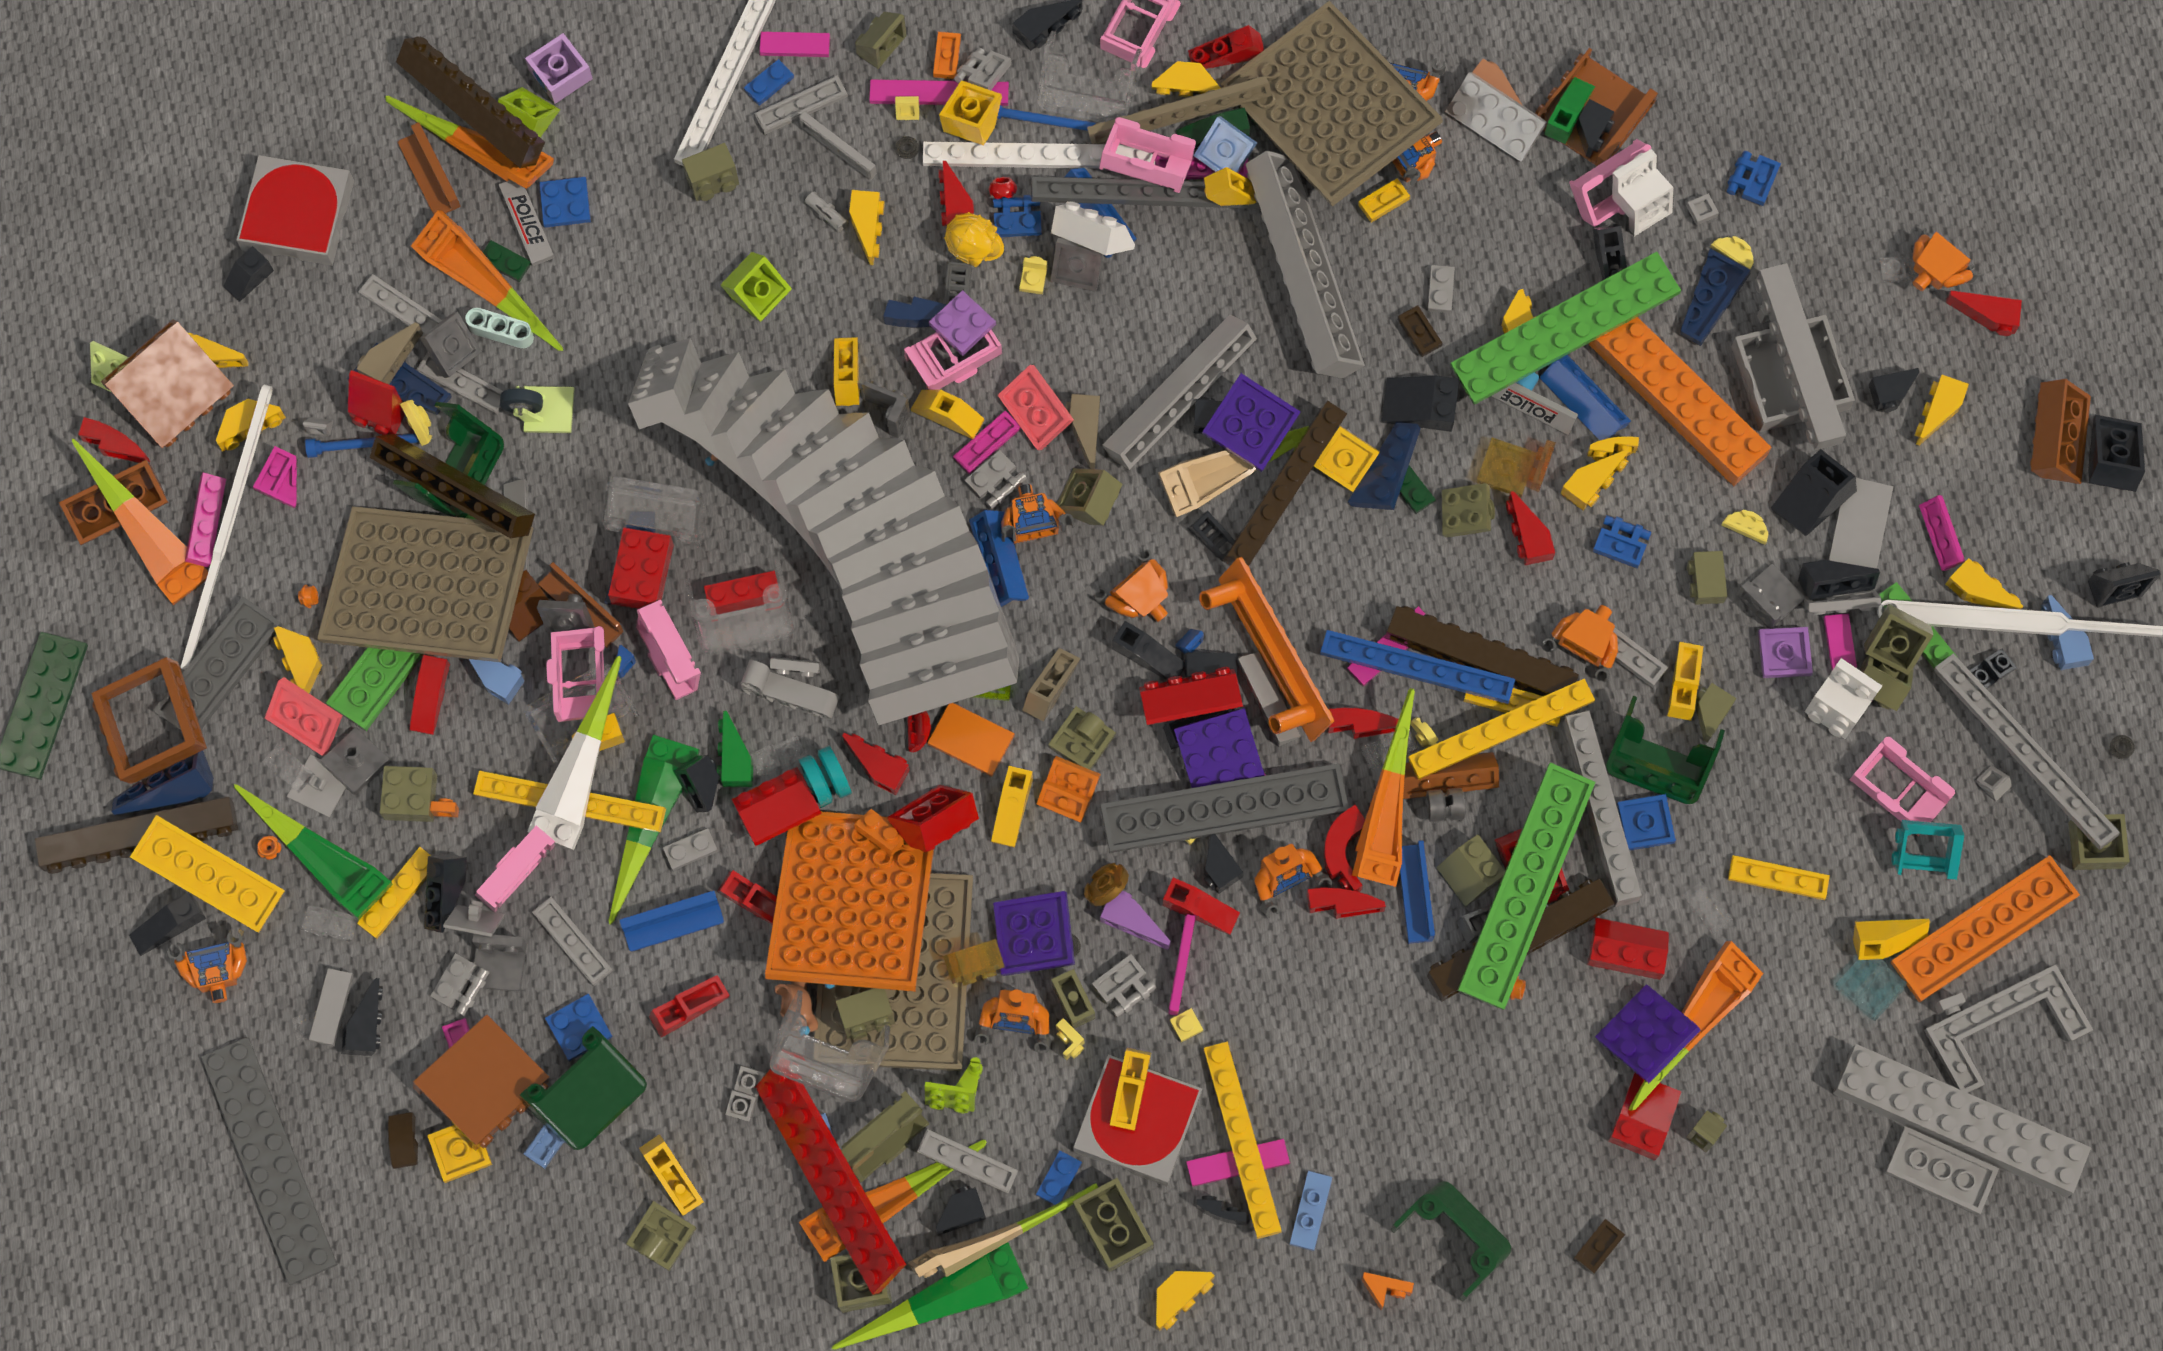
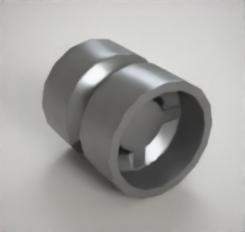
[1427,788,1465,822]

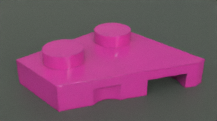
[253,446,297,508]

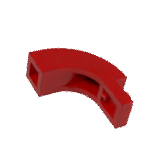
[1324,805,1365,892]

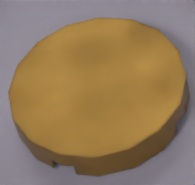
[1084,863,1129,906]

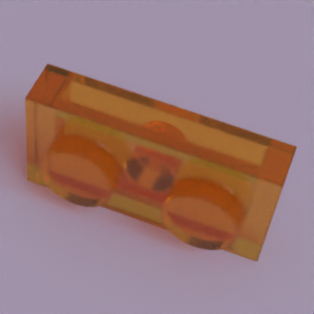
[1528,440,1556,492]

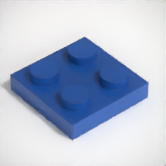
[540,177,591,228]
[1617,794,1676,851]
[545,993,613,1062]

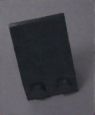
[1381,375,1459,432]
[2088,414,2145,492]
[2088,562,2161,608]

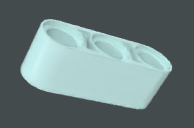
[465,308,534,348]

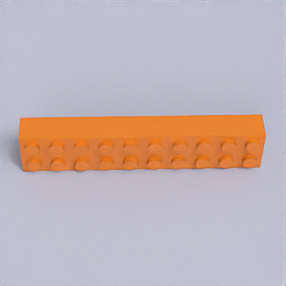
[1588,317,1772,486]

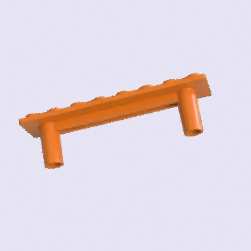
[1199,557,1334,742]

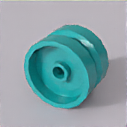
[798,745,852,808]

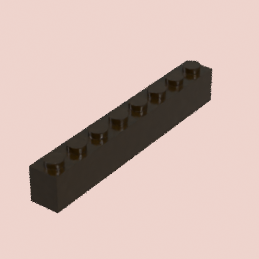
[396,36,545,168]
[1222,400,1347,566]
[369,434,535,539]
[1384,606,1579,696]
[35,797,238,874]
[1427,878,1615,1001]

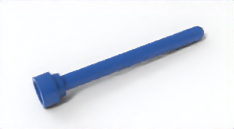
[997,105,1096,131]
[305,433,420,458]

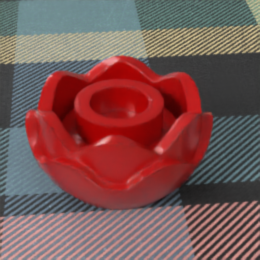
[989,177,1017,199]

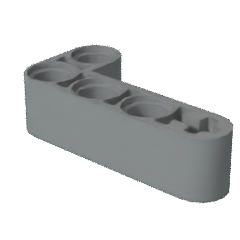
[740,660,839,720]

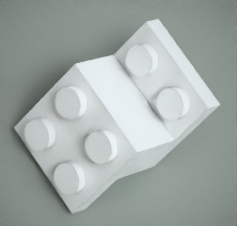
[1612,149,1673,237]
[1805,658,1882,739]

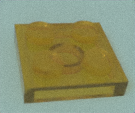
[1476,438,1537,498]

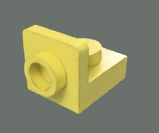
[1019,256,1047,295]
[1056,1018,1085,1060]

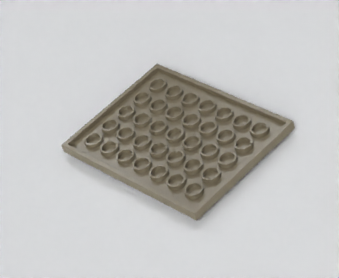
[1220,1,1443,207]
[317,506,533,662]
[813,873,973,1071]

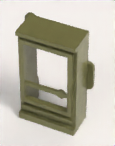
[841,1091,929,1183]

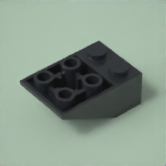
[1771,449,1857,536]

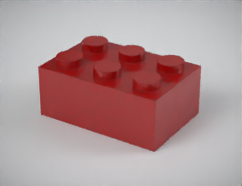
[608,528,674,609]

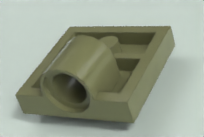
[1442,483,1495,537]
[1048,706,1116,770]
[626,1201,697,1271]

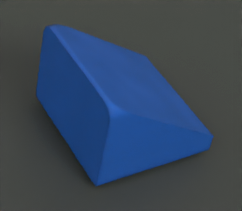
[1175,629,1204,654]
[617,644,636,679]

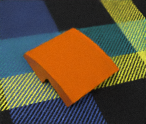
[1037,756,1101,823]

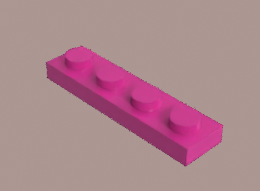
[185,473,226,567]

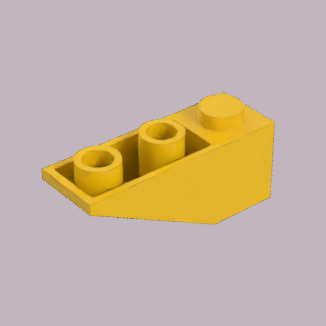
[849,190,885,265]
[1914,375,1969,446]
[1561,449,1629,511]
[1945,558,2024,610]
[991,766,1033,848]
[1853,919,1930,960]

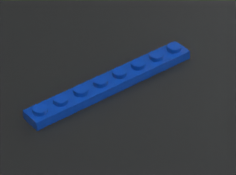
[1320,630,1515,704]

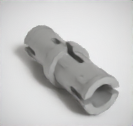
[805,191,849,232]

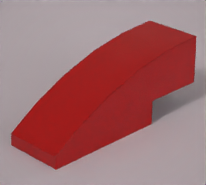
[78,417,150,463]
[410,655,450,735]
[1327,708,1399,739]
[717,870,777,925]
[1306,888,1386,919]
[649,975,730,1037]

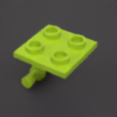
[925,1057,983,1114]

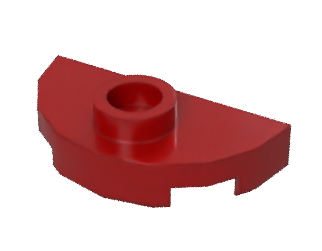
[908,711,931,752]

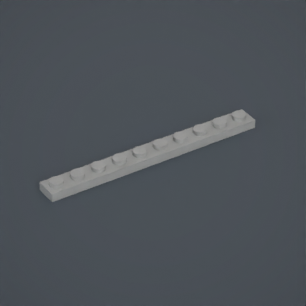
[1934,653,2120,850]

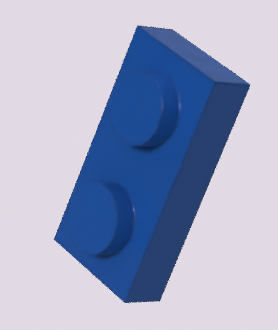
[744,59,794,106]
[1036,1151,1082,1205]

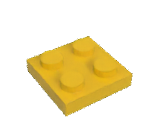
[1314,426,1380,492]
[427,1125,492,1183]

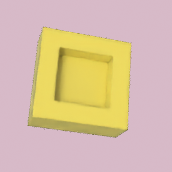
[895,96,920,120]
[1170,1008,1203,1043]

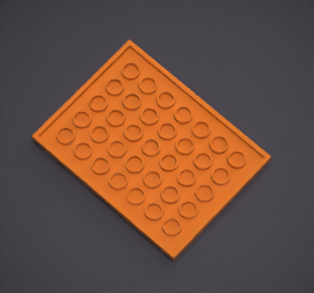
[765,811,934,992]

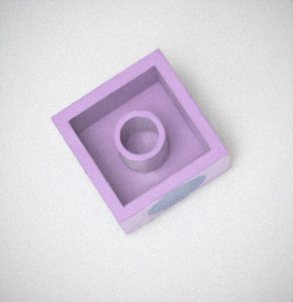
[525,33,593,104]

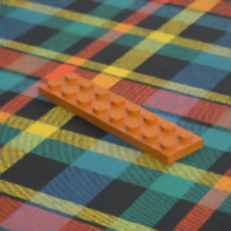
[1890,855,2080,1003]

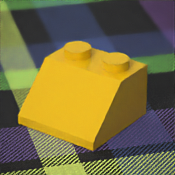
[939,80,1002,146]

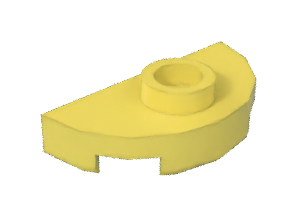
[1710,236,1754,270]
[400,400,432,446]
[1721,510,1768,545]
[1410,717,1438,748]

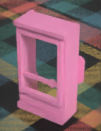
[1100,0,1181,68]
[1099,117,1196,193]
[1569,139,1651,227]
[904,330,1002,390]
[636,600,701,700]
[547,626,605,722]
[1850,737,1955,837]
[475,825,555,912]

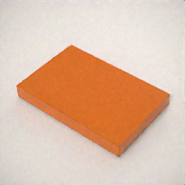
[928,703,1015,777]

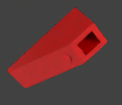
[1188,25,1264,69]
[939,161,974,226]
[1505,491,1555,565]
[842,733,910,795]
[1163,877,1240,935]

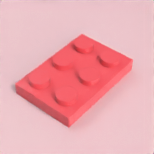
[998,365,1074,450]
[265,677,343,756]

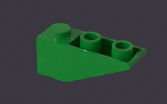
[1545,77,1595,144]
[717,711,753,787]

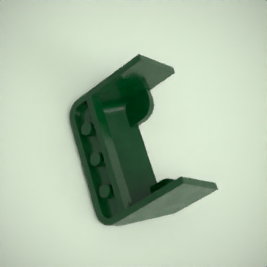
[393,402,504,518]
[1606,696,1725,804]
[1391,1181,1511,1302]

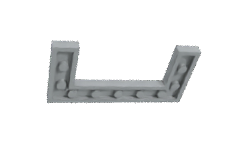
[1924,965,2093,1093]

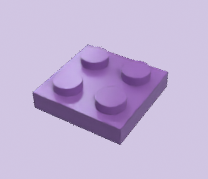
[929,290,996,356]
[1758,627,1813,678]

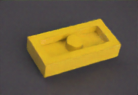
[1358,178,1410,223]

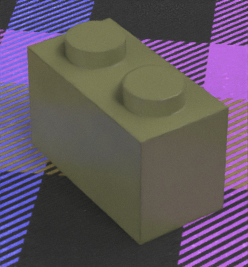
[1687,551,1727,605]
[1051,969,1095,1029]

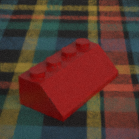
[1139,667,1243,725]

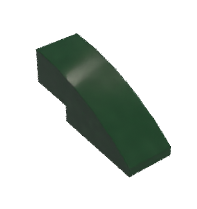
[1176,107,1250,150]

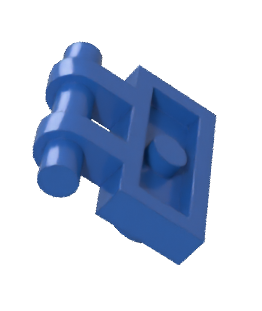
[1726,151,1781,206]
[993,195,1042,237]
[1593,515,1651,569]

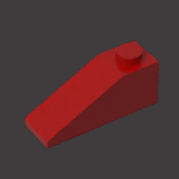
[1946,290,2022,336]

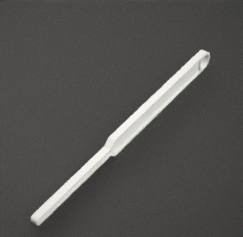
[181,385,272,670]
[1878,600,2163,637]

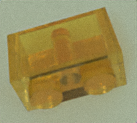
[943,939,1005,986]

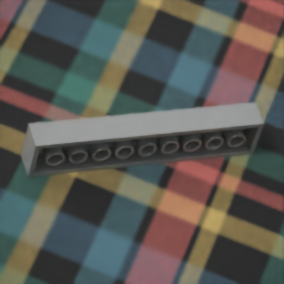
[1245,151,1365,378]
[1833,1044,2091,1198]

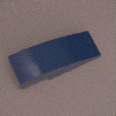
[884,297,947,328]

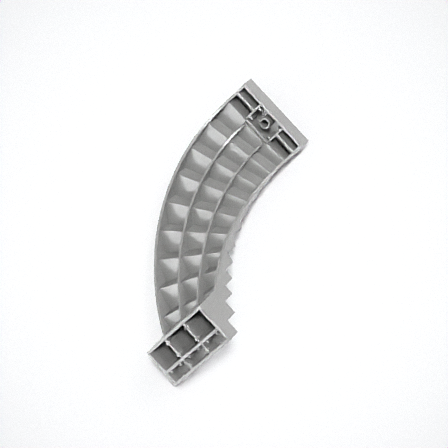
[628,338,1019,725]

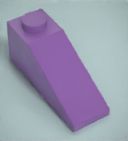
[1100,891,1171,950]

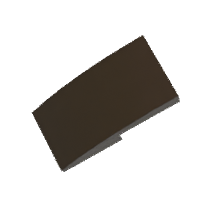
[388,1112,418,1169]

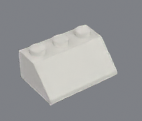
[1051,202,1135,255]

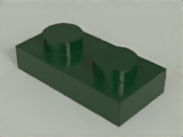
[483,240,532,282]
[1400,465,1436,514]

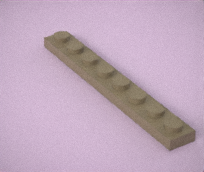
[1087,76,1271,144]

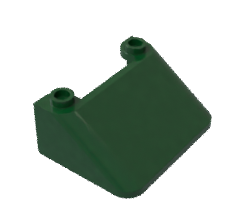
[519,1026,647,1150]

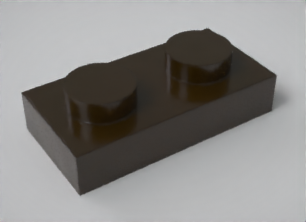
[1397,305,1443,357]
[1573,1219,1625,1275]

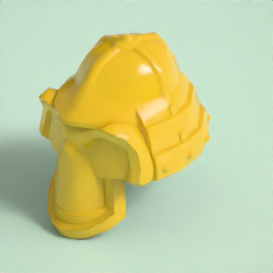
[944,212,1004,267]

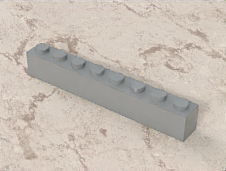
[1755,263,1846,450]
[1103,315,1257,470]
[1563,711,1642,907]

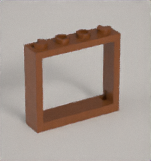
[91,657,207,784]

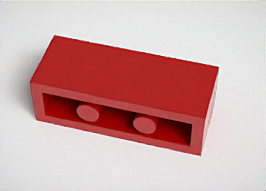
[704,570,782,617]

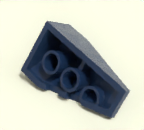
[111,750,214,815]

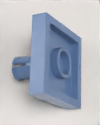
[1193,116,1257,173]

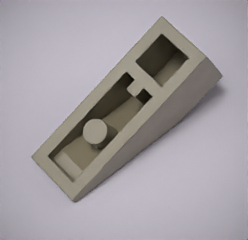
[357,322,423,384]
[1066,394,1100,469]
[1022,648,1080,722]

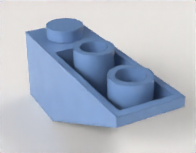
[2041,595,2094,670]
[469,659,524,705]

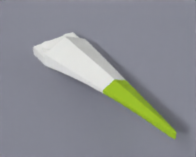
[527,656,621,850]

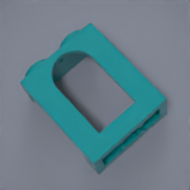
[1891,820,1965,880]

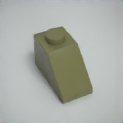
[1696,683,1737,743]
[1686,1110,1727,1153]

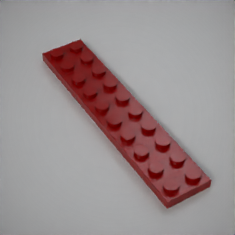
[755,1057,906,1295]

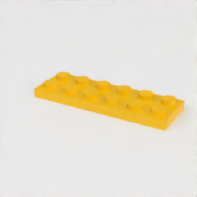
[130,815,285,933]

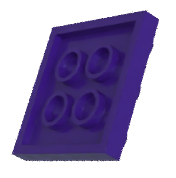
[1202,373,1301,472]
[1174,707,1265,788]
[993,891,1075,976]
[1595,984,1701,1084]

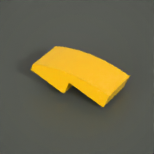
[1587,437,1639,461]

